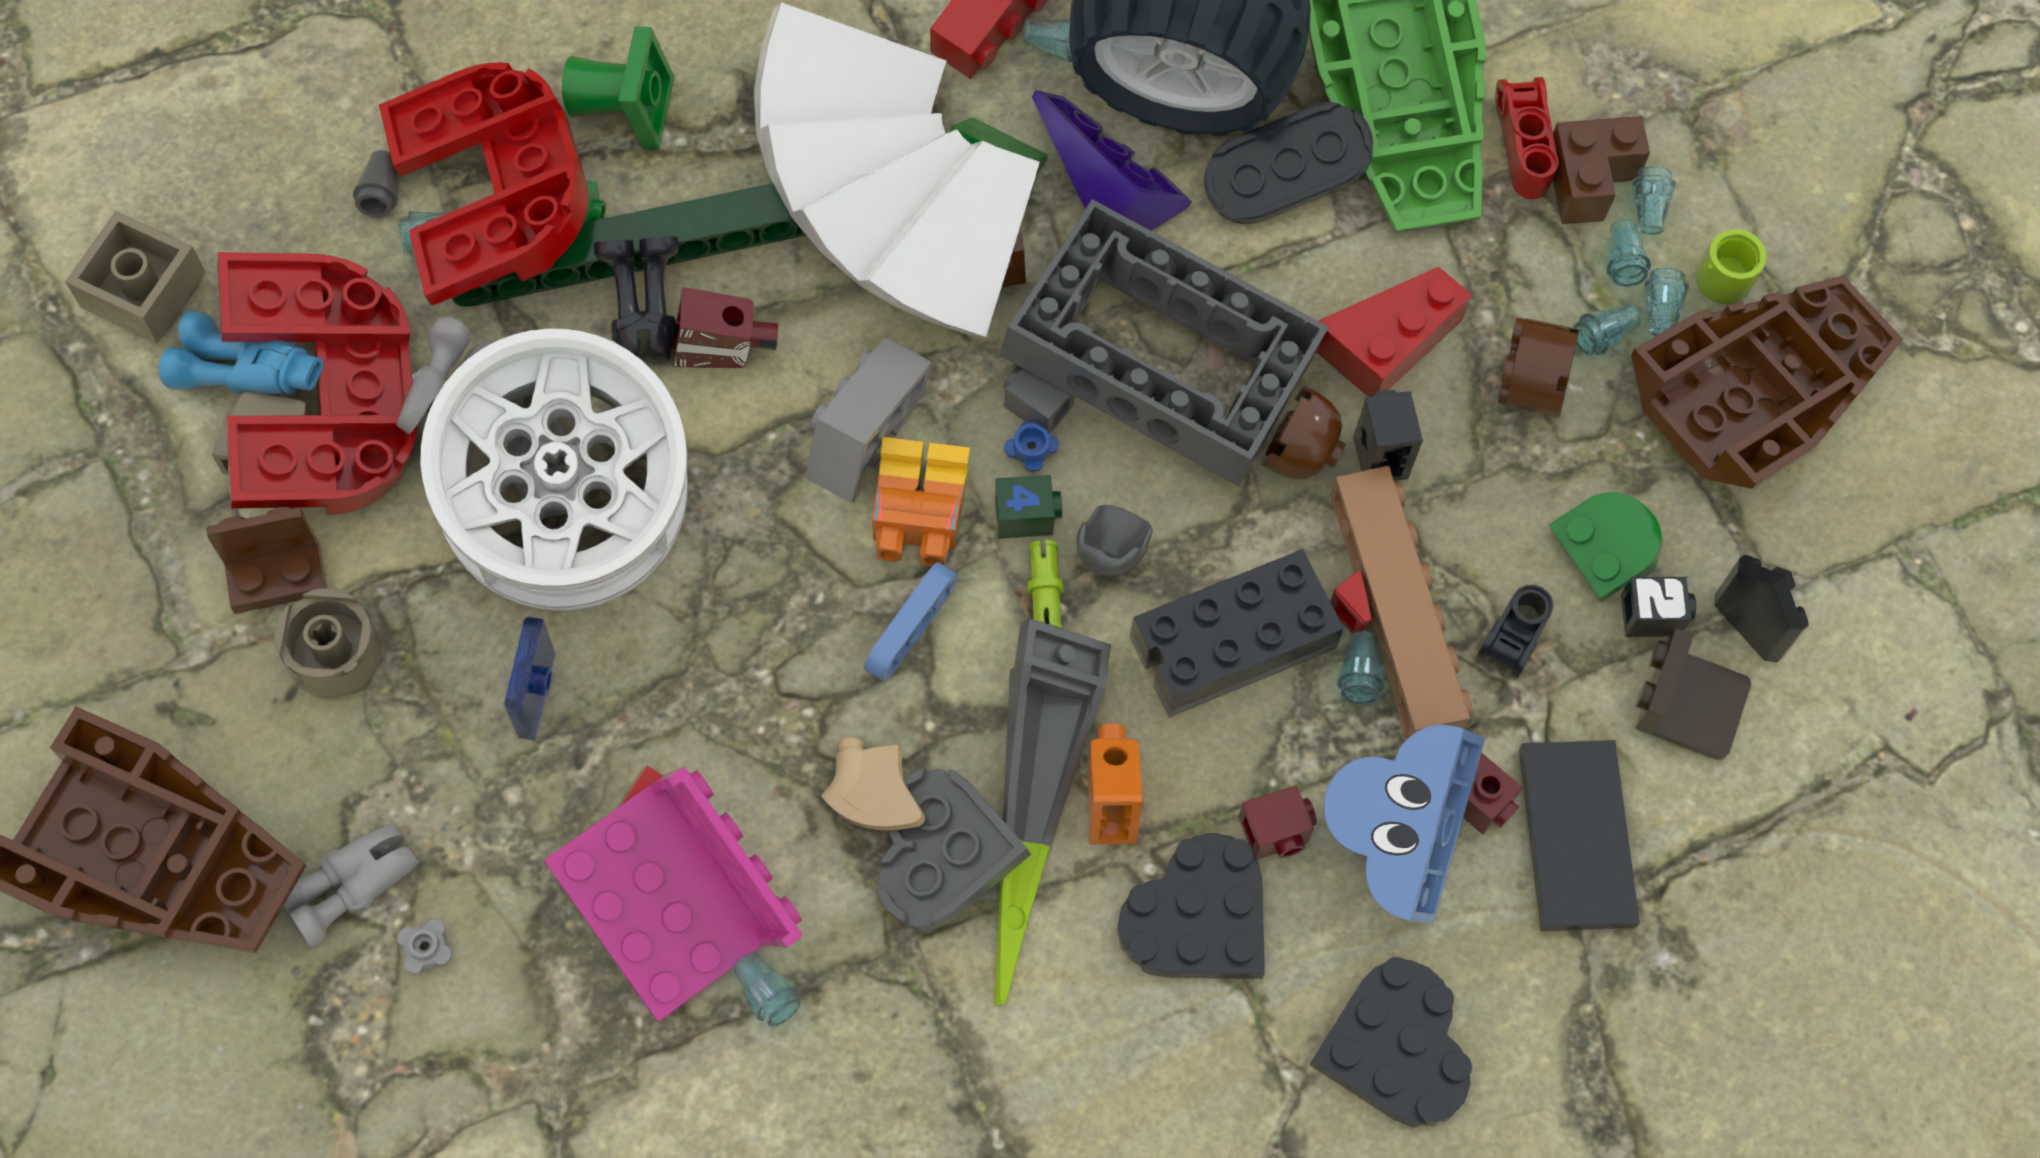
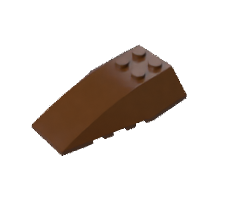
[1631,275,1903,489]
[0,706,307,953]

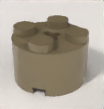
[274,588,381,697]

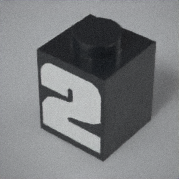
[1621,577,1696,637]

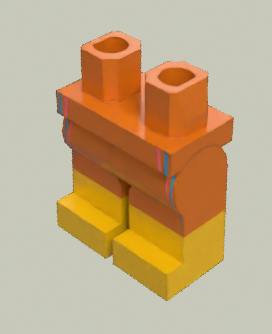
[872,437,970,567]

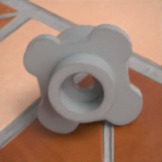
[397,919,452,974]

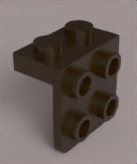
[1635,628,1751,760]

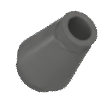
[353,150,397,218]

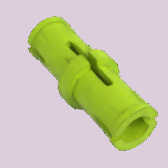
[1027,540,1064,629]

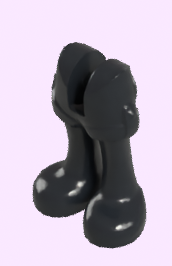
[594,236,679,363]

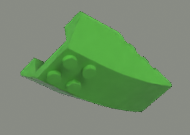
[1309,0,1486,233]

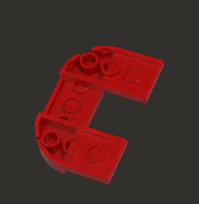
[379,62,589,306]
[217,252,418,515]

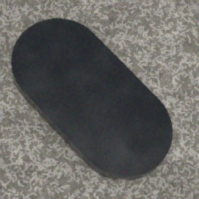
[1204,102,1373,224]

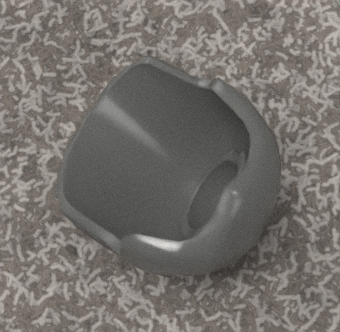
[1076,505,1153,577]

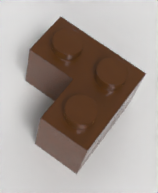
[1553,116,1650,225]

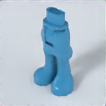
[159,310,324,394]

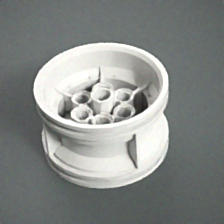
[420,329,687,611]

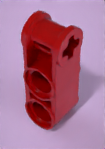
[1495,77,1559,200]

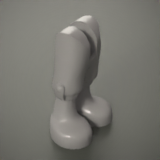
[396,317,490,442]
[283,823,420,949]

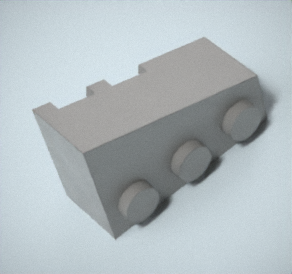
[805,337,932,503]

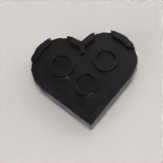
[1117,833,1265,979]
[1309,957,1472,1127]

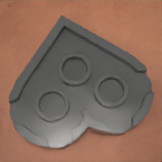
[877,768,1031,933]

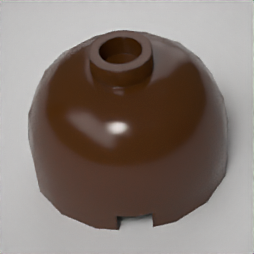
[1261,386,1346,479]

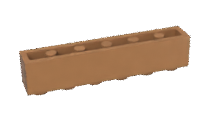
[1330,466,1473,740]

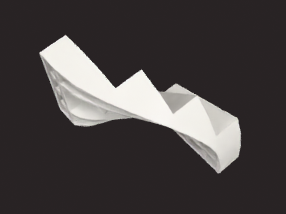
[754,2,1040,337]

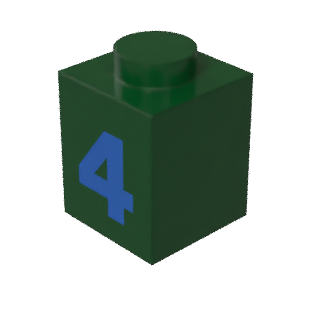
[995,475,1062,539]

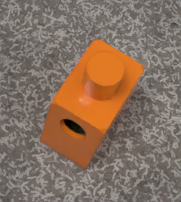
[1087,723,1143,844]

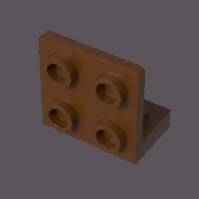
[206,507,327,614]

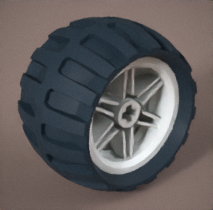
[1069,0,1311,136]

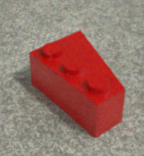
[1316,267,1472,397]

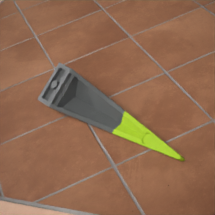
[994,618,1111,1007]

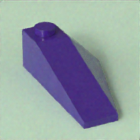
[1032,90,1192,231]

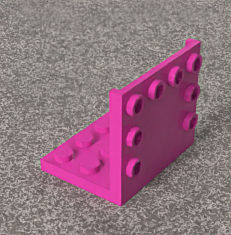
[543,767,803,1022]

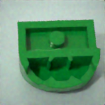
[1549,492,1663,602]

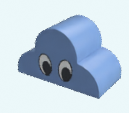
[1324,725,1485,924]

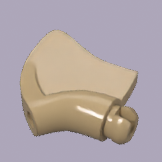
[821,736,925,830]

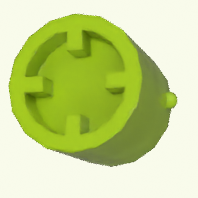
[1696,229,1767,304]

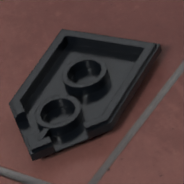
[1714,554,1809,663]

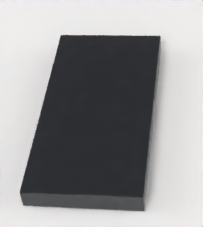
[1519,740,1640,931]

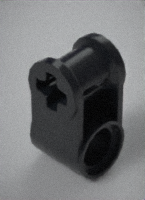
[1476,585,1554,679]

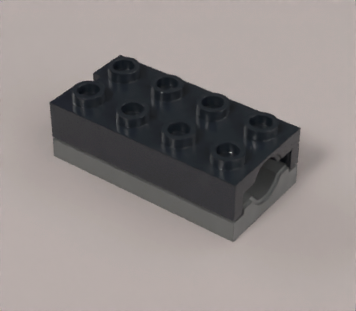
[1130,549,1344,718]

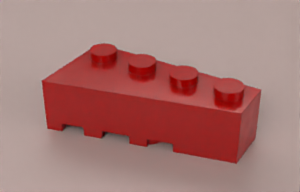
[930,0,1048,79]

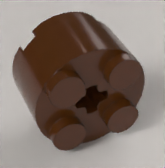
[1498,317,1580,417]

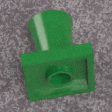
[562,26,675,149]

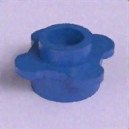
[1004,421,1059,472]

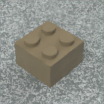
[65,211,206,343]

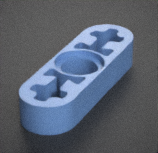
[864,562,959,682]

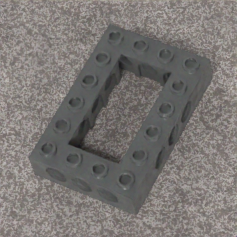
[1000,199,1329,486]

